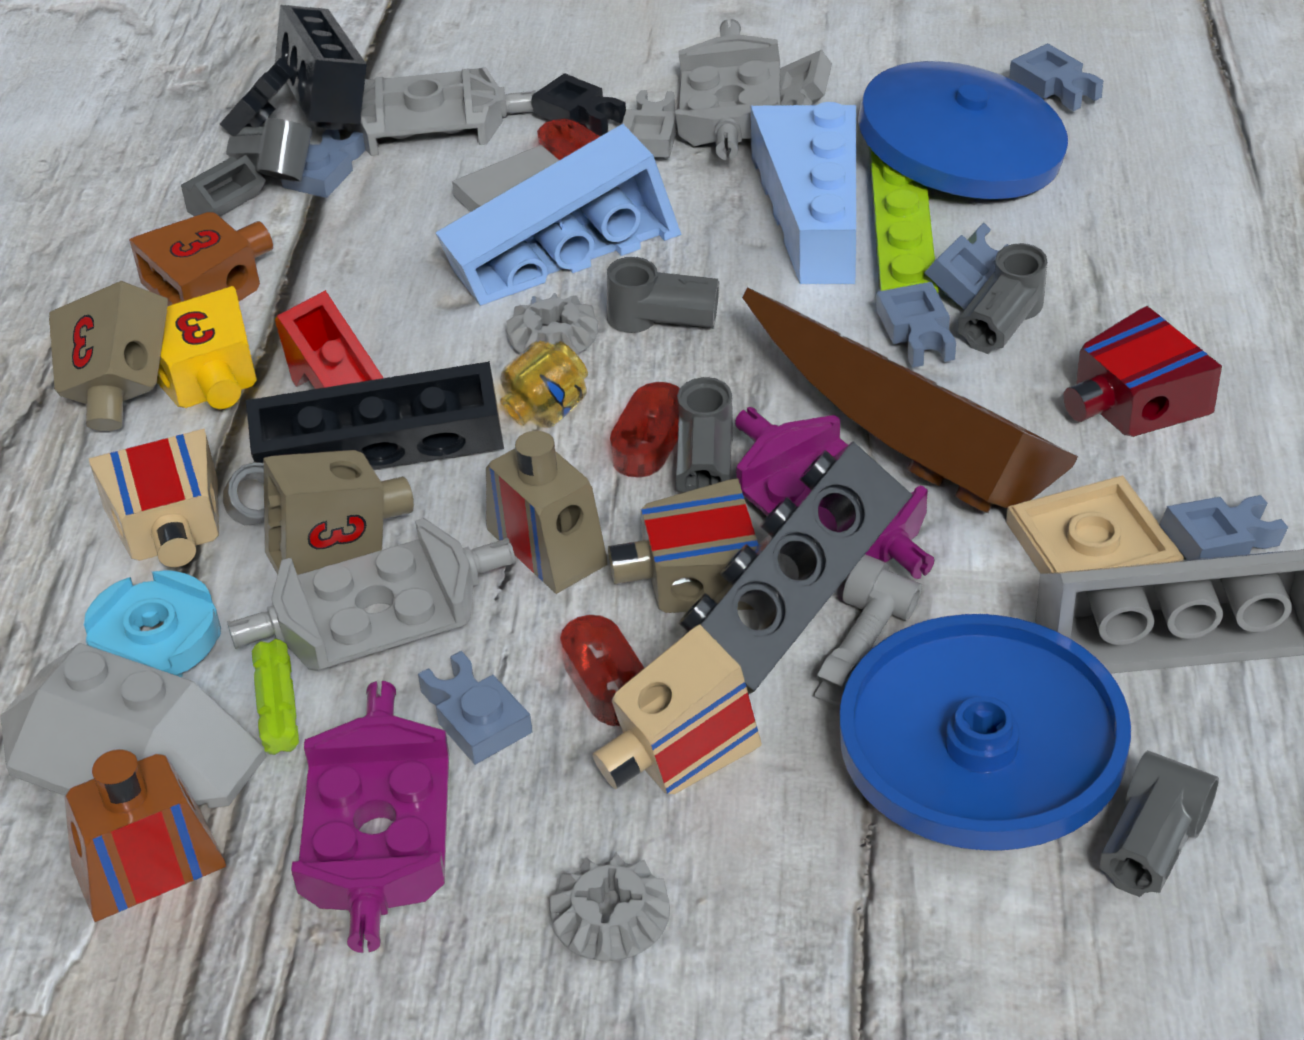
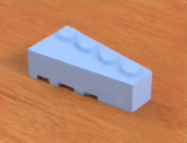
[750,102,856,284]
[435,124,682,306]

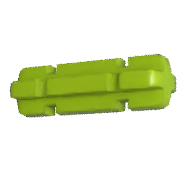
[252,638,299,755]

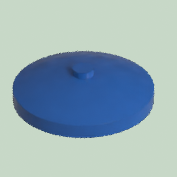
[858,61,1068,199]
[839,614,1131,851]

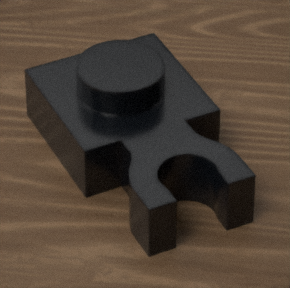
[220,57,295,136]
[532,73,626,136]

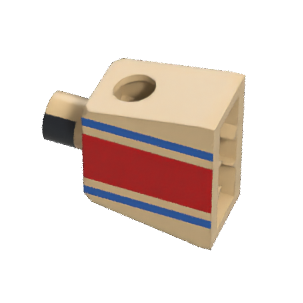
[89,429,219,567]
[592,624,762,794]

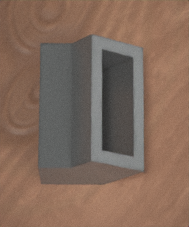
[181,155,266,216]

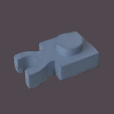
[1009,43,1104,111]
[281,129,366,198]
[925,222,1008,310]
[876,282,956,368]
[1159,495,1288,560]
[418,651,533,765]

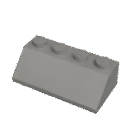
[1035,549,1304,674]

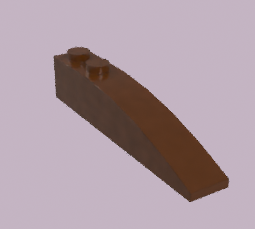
[742,287,1078,513]

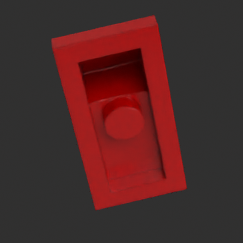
[275,290,383,389]

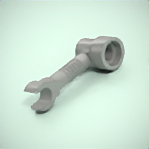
[814,554,922,706]

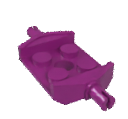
[735,407,934,579]
[291,681,450,953]

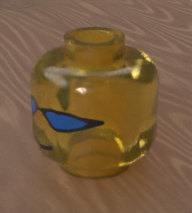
[500,341,589,428]

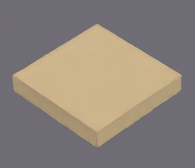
[1006,475,1184,574]

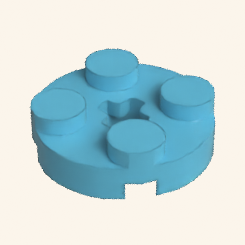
[84,570,221,677]

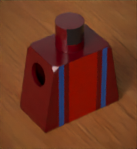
[1063,306,1222,437]

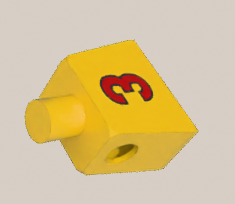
[157,286,257,409]

